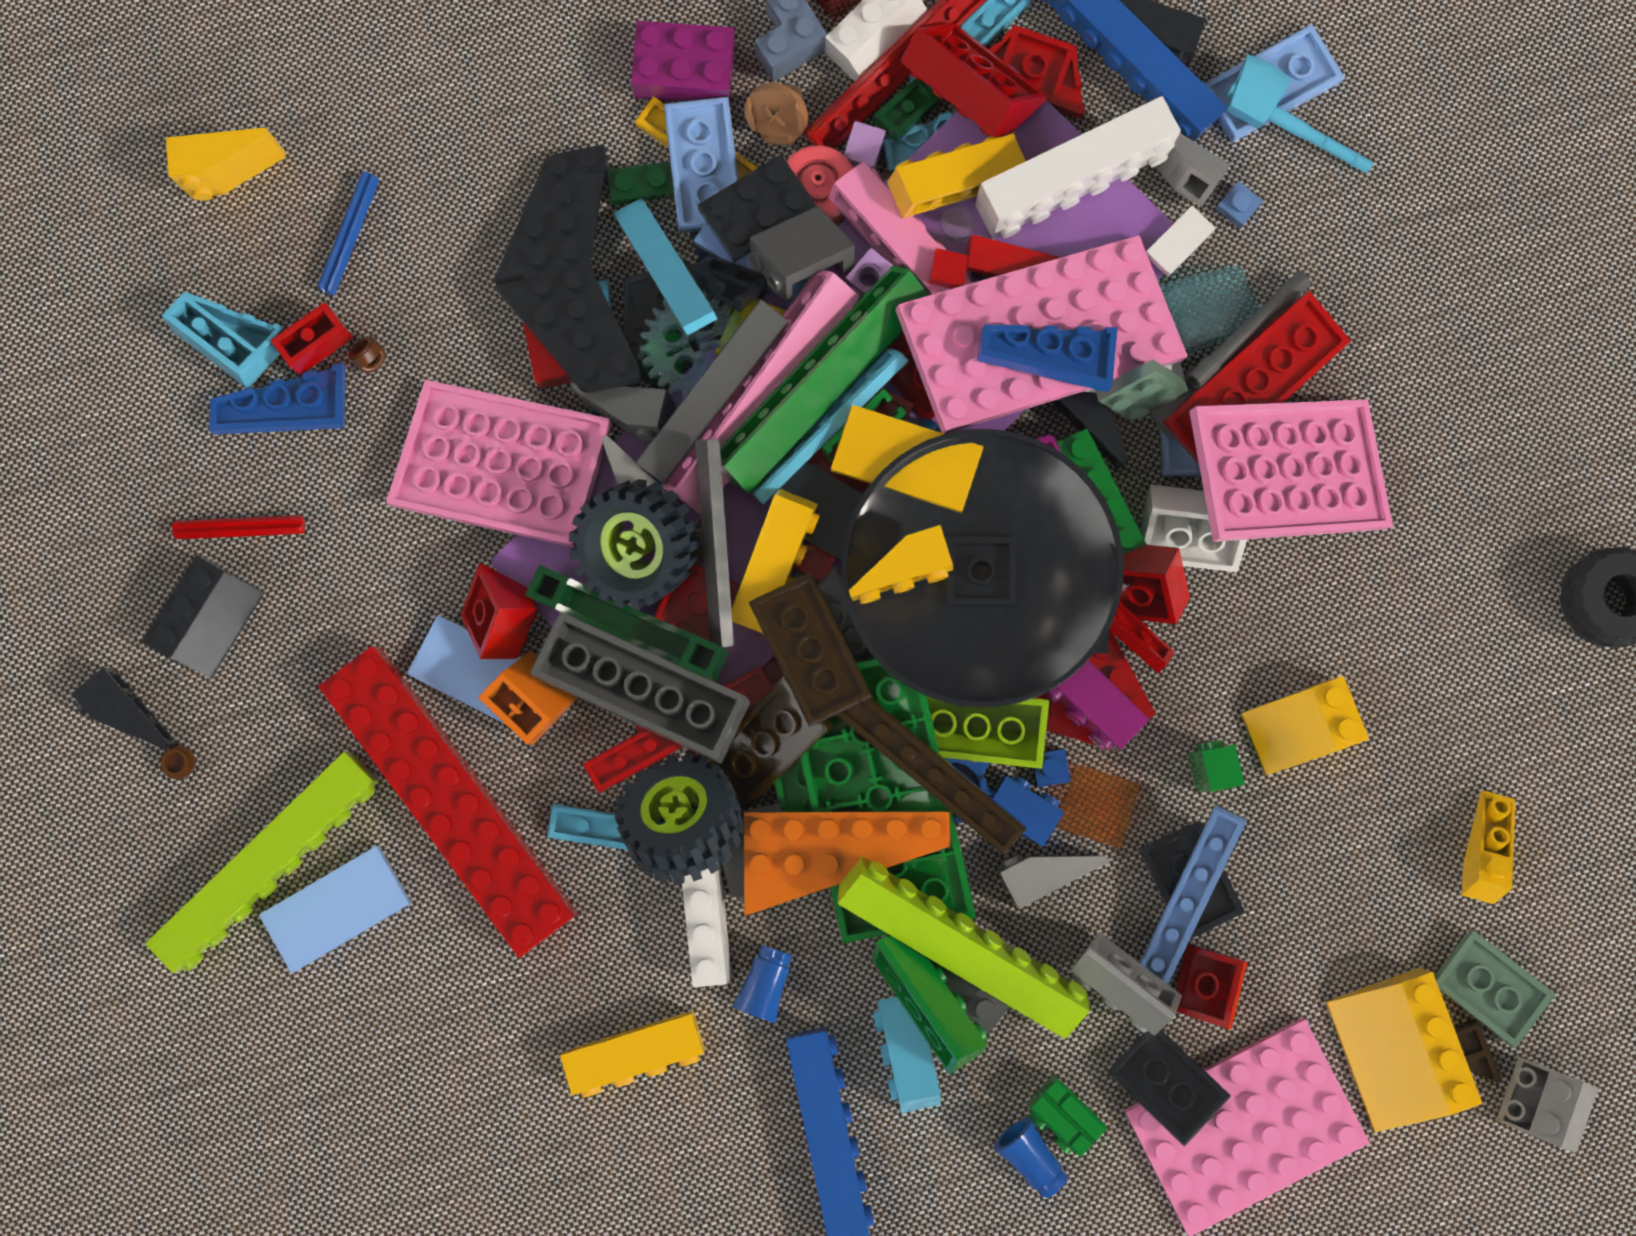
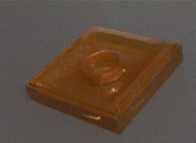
[1056,764,1140,848]

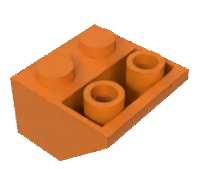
[478,650,578,745]

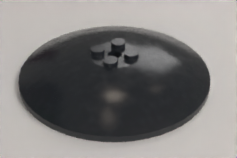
[842,429,1124,708]

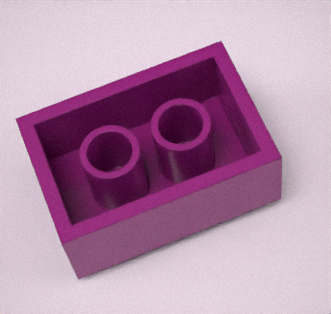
[631,20,736,105]
[1044,660,1150,751]

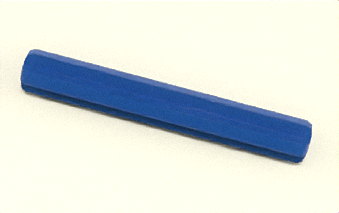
[317,172,379,295]

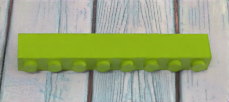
[145,752,380,973]
[838,856,1090,1039]

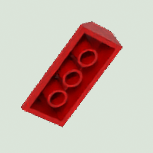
[901,23,1047,138]

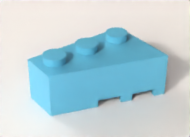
[162,292,285,389]
[873,997,941,1113]

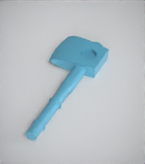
[1225,54,1373,173]

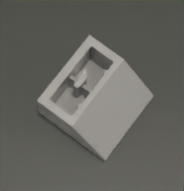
[1496,1056,1599,1153]

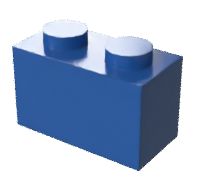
[993,774,1064,847]

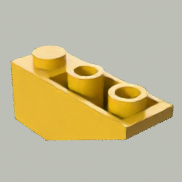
[849,525,953,604]
[1461,790,1515,904]

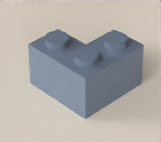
[755,0,828,82]

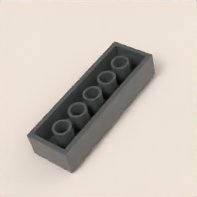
[530,612,750,764]

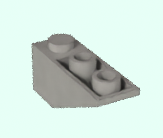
[1155,133,1230,207]

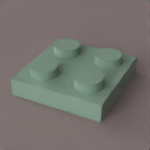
[1095,359,1188,420]

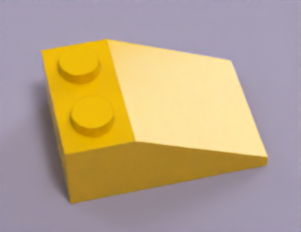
[166,127,286,201]
[1240,676,1369,775]

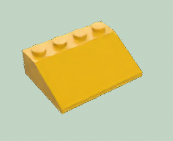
[1325,968,1483,1132]

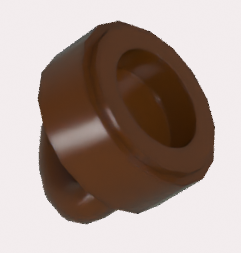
[348,336,386,373]

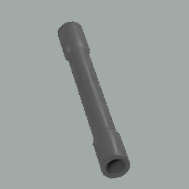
[1185,271,1311,389]

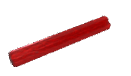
[172,515,306,539]

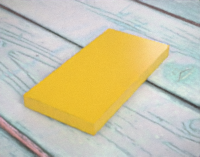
[831,405,984,513]

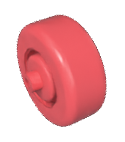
[786,145,853,225]

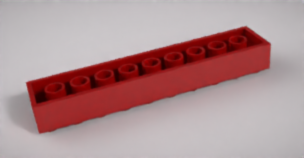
[318,645,579,958]

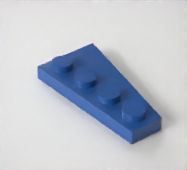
[977,324,1118,392]
[209,362,346,435]

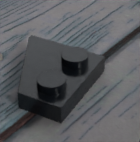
[693,254,768,313]

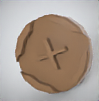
[744,82,808,146]

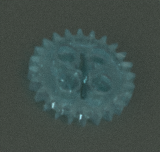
[640,291,741,399]

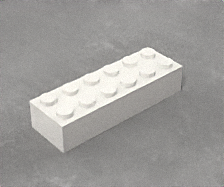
[975,96,1181,239]

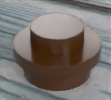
[161,746,196,780]

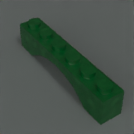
[525,564,730,682]

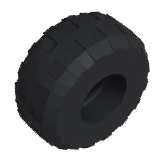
[1560,547,1636,648]

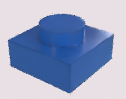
[1033,749,1071,788]

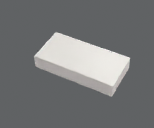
[1146,206,1216,277]

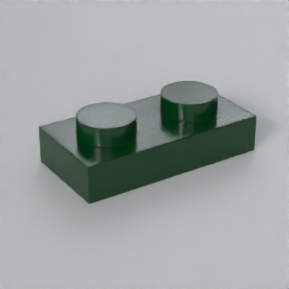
[872,78,941,142]
[607,162,675,205]

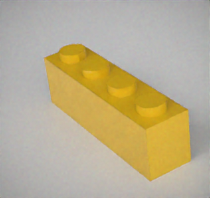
[887,133,1026,218]
[731,489,820,634]
[560,1010,705,1098]

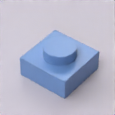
[1215,181,1263,229]

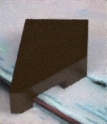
[1454,1020,1502,1083]

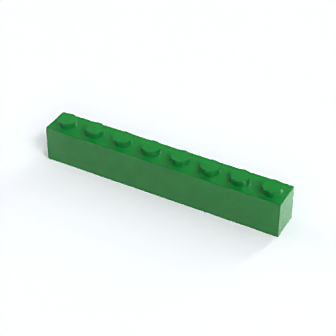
[720,265,929,493]

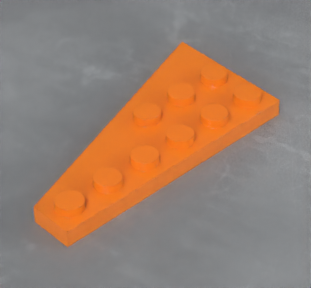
[744,811,950,916]

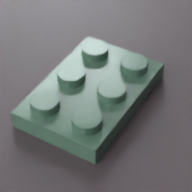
[1435,929,1556,1048]

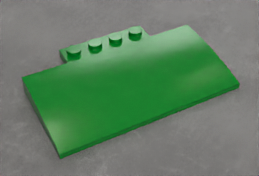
[775,658,976,943]

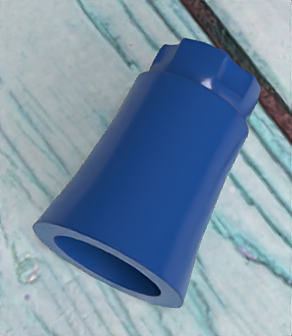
[732,945,792,1023]
[993,1117,1068,1198]

